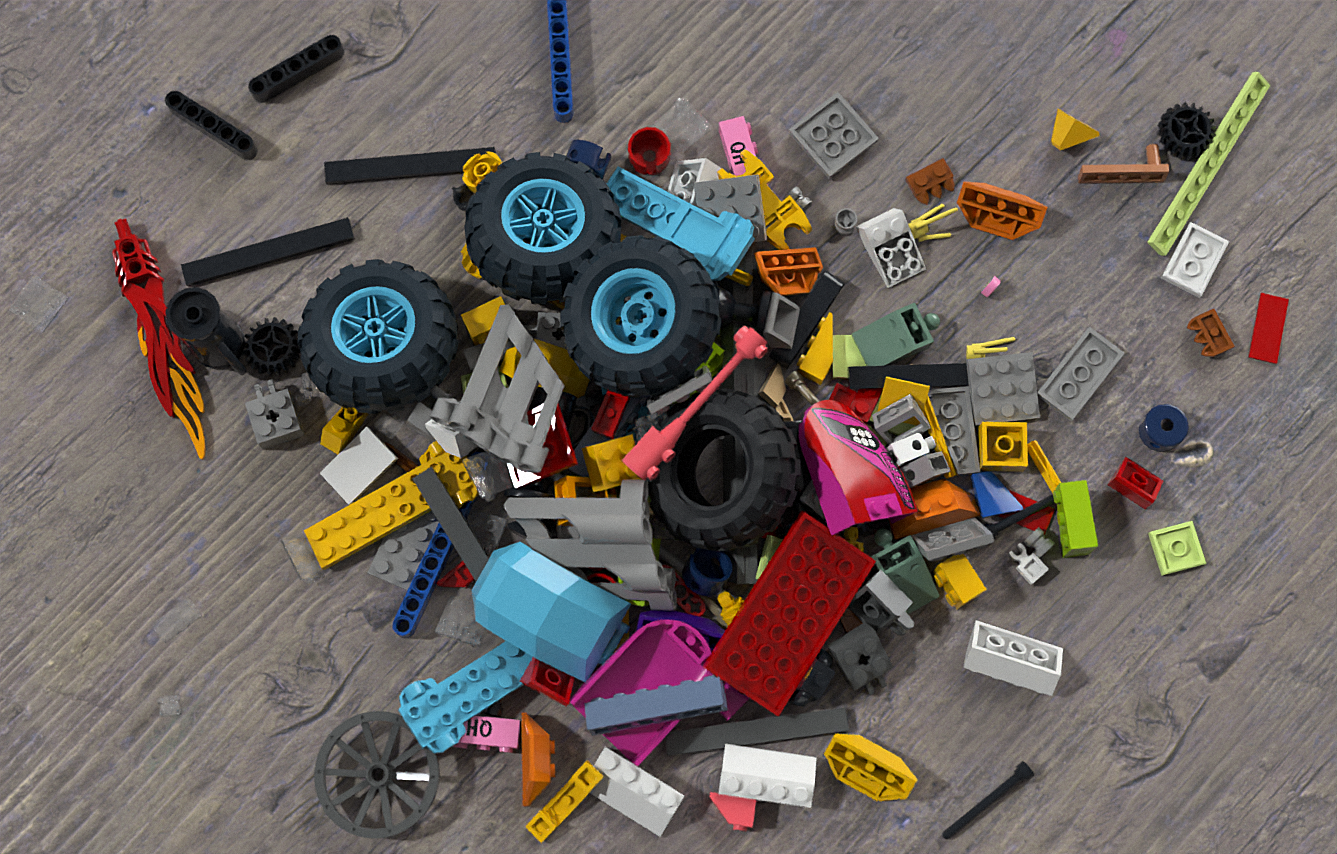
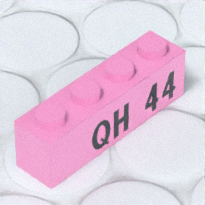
[718,116,761,178]
[453,716,522,753]

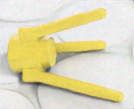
[908,204,958,242]
[966,337,1016,359]

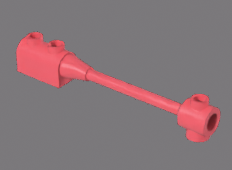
[622,326,768,481]

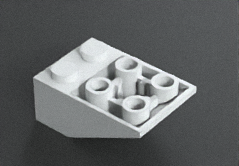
[856,208,926,288]

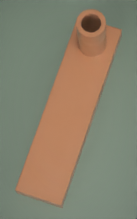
[1078,144,1169,183]

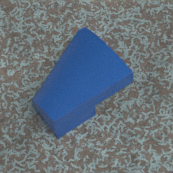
[970,472,1023,519]

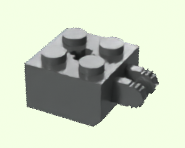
[848,570,914,636]
[827,622,894,695]

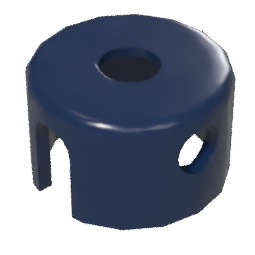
[566,139,612,180]
[1139,404,1189,452]
[682,548,732,597]

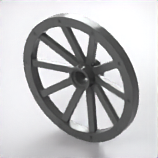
[314,711,440,839]

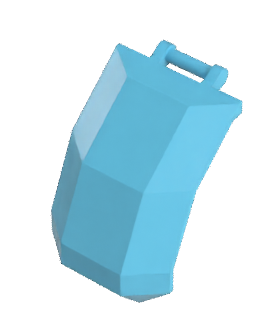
[472,542,631,682]

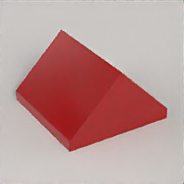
[1107,457,1163,509]
[519,657,575,706]

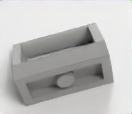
[763,293,800,349]
[872,394,931,445]

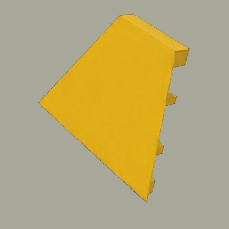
[1051,109,1100,150]

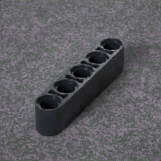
[248,35,345,103]
[165,91,258,160]
[769,271,845,369]

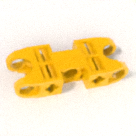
[717,149,812,250]

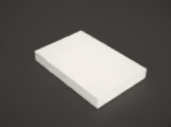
[1161,222,1229,298]
[320,427,398,505]

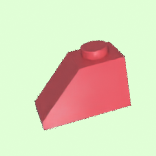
[709,792,756,831]

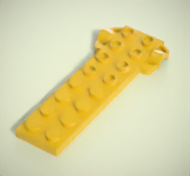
[304,441,481,570]

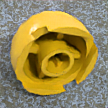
[462,152,503,193]

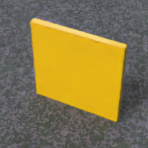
[877,377,930,426]

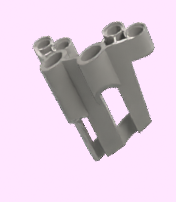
[430,304,564,473]
[503,479,677,611]

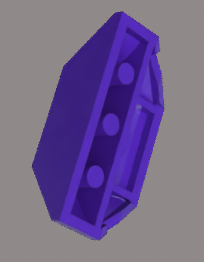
[636,610,725,653]

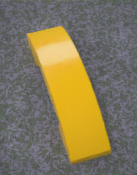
[525,760,604,843]

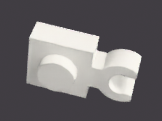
[1008,543,1049,585]

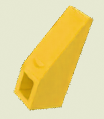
[797,312,833,385]
[320,407,369,455]

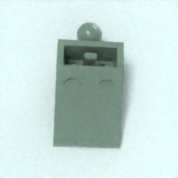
[851,303,940,366]
[871,528,940,614]

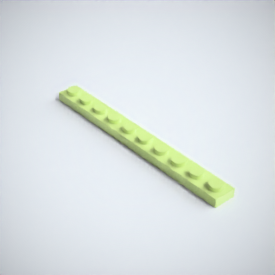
[1147,72,1271,256]

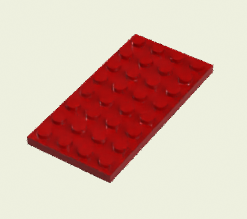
[703,511,876,716]

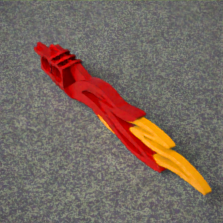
[112,218,206,460]

